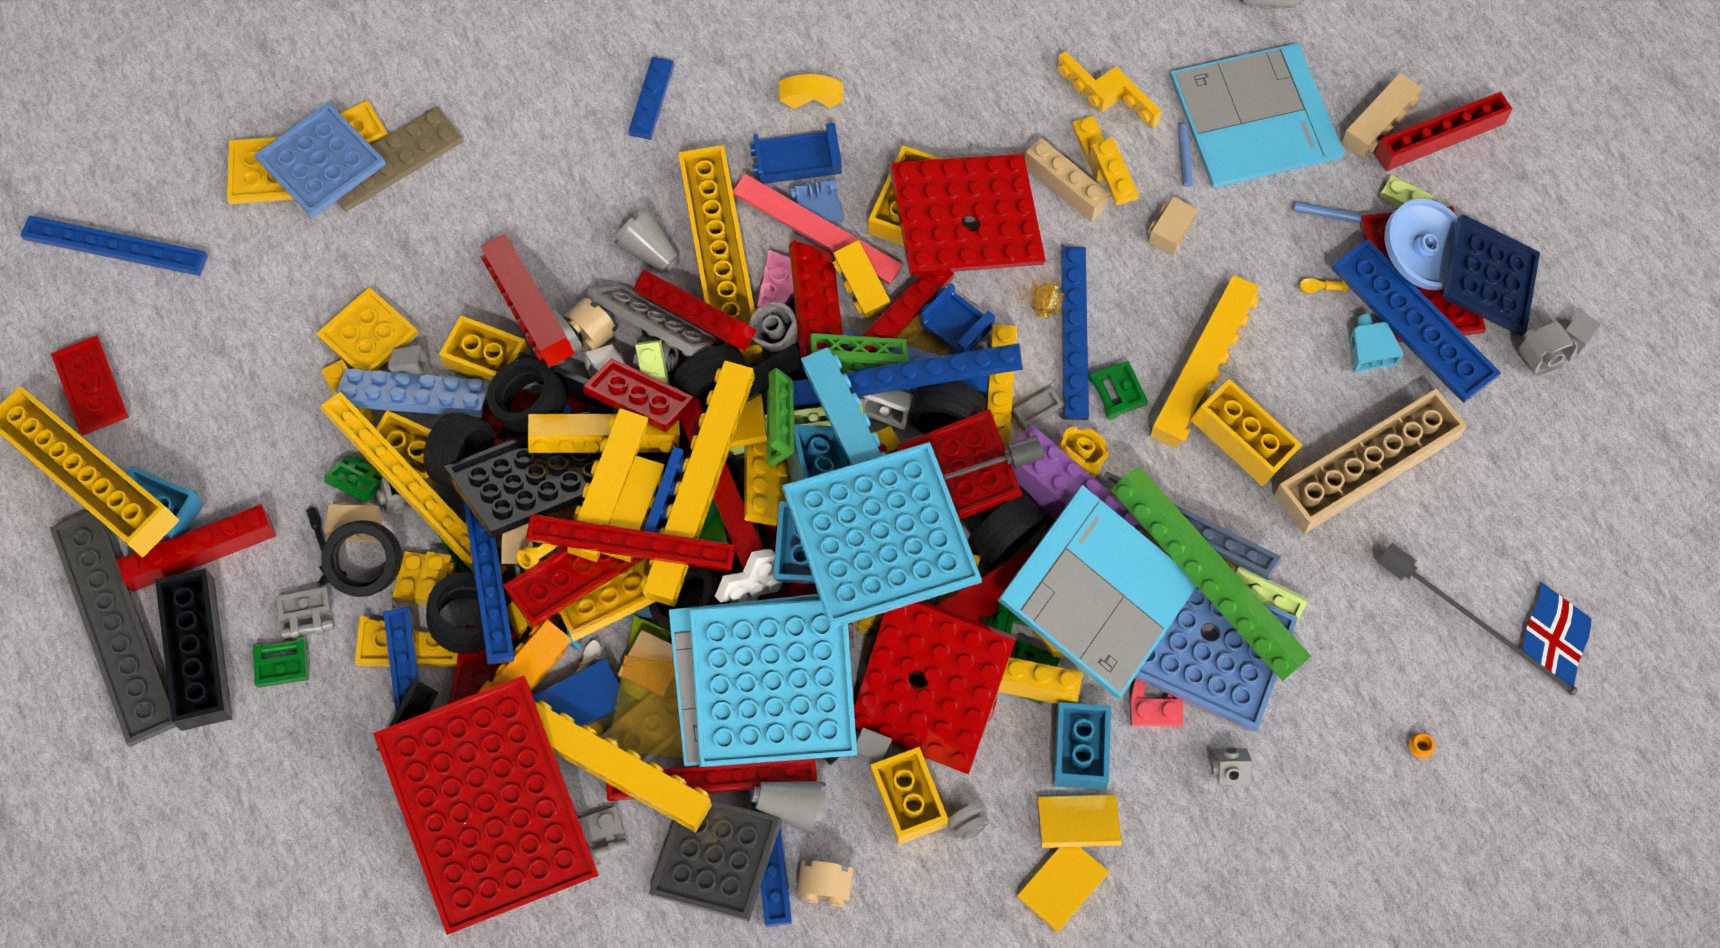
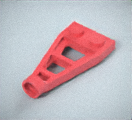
[1130,679,1184,727]

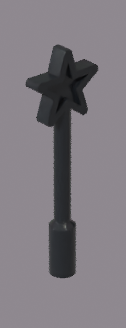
[306,507,347,588]

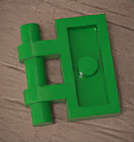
[324,454,384,502]

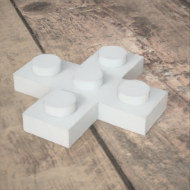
[715,549,782,603]

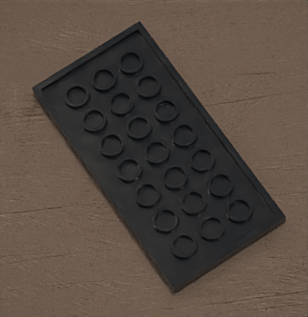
[444,404,669,538]

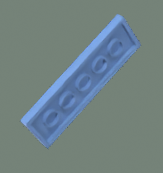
[335,369,490,418]

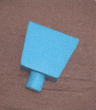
[1350,314,1403,373]

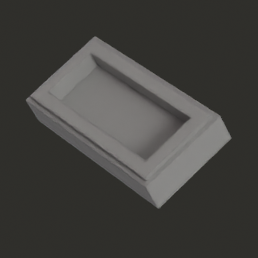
[1012,387,1064,431]

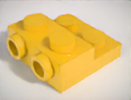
[392,551,457,609]

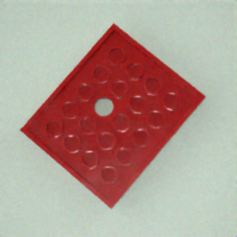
[889,154,1046,275]
[854,601,1017,775]

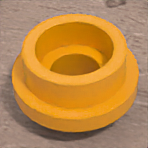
[1409,733,1436,759]

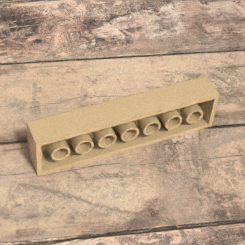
[1275,388,1467,534]

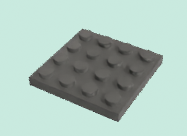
[649,800,782,922]

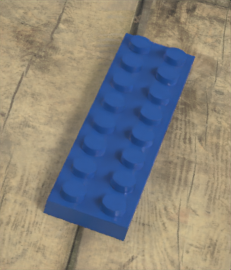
[1331,239,1501,403]

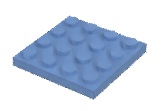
[254,102,386,218]

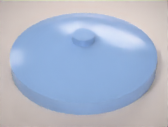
[1385,199,1458,290]

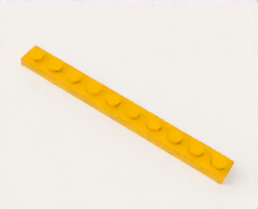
[320,391,508,577]

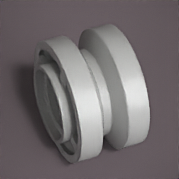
[948,803,989,841]

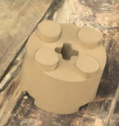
[563,298,617,353]
[797,861,854,908]

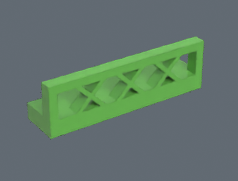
[810,333,909,373]
[767,368,794,467]

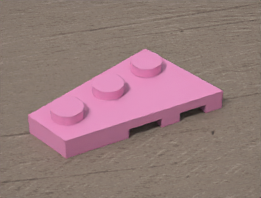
[757,250,794,309]

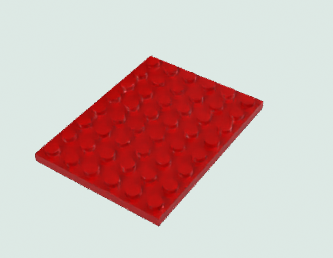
[373,675,599,935]

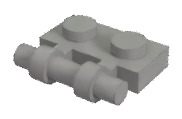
[276,587,334,639]
[579,806,629,863]

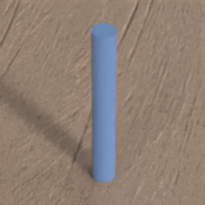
[1178,124,1193,187]
[1293,202,1363,223]

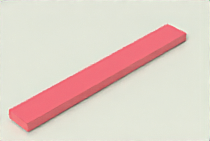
[733,174,902,286]

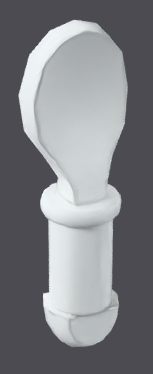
[576,640,602,673]

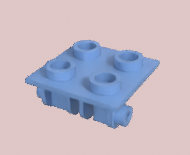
[789,179,844,222]

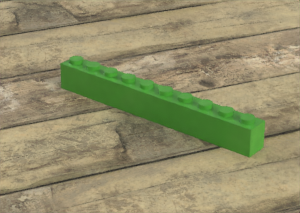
[1111,467,1312,682]

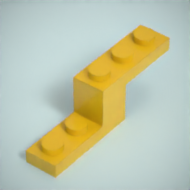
[1057,51,1162,128]
[1072,116,1139,205]

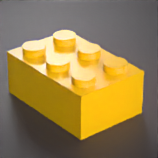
[439,315,530,384]
[367,410,437,489]
[870,747,948,845]

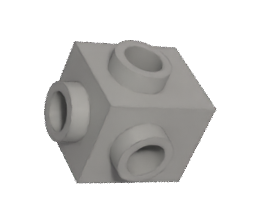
[376,478,411,513]
[1211,747,1252,786]

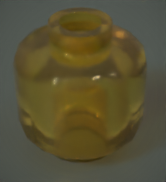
[1030,282,1065,319]

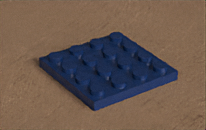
[1443,214,1540,336]

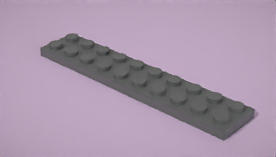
[50,511,176,747]

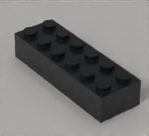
[155,568,233,731]

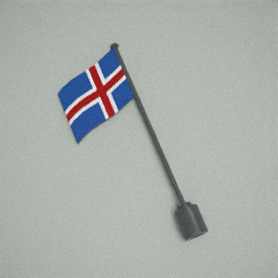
[1377,543,1591,696]

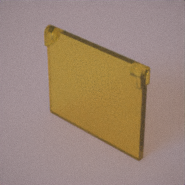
[610,655,684,760]

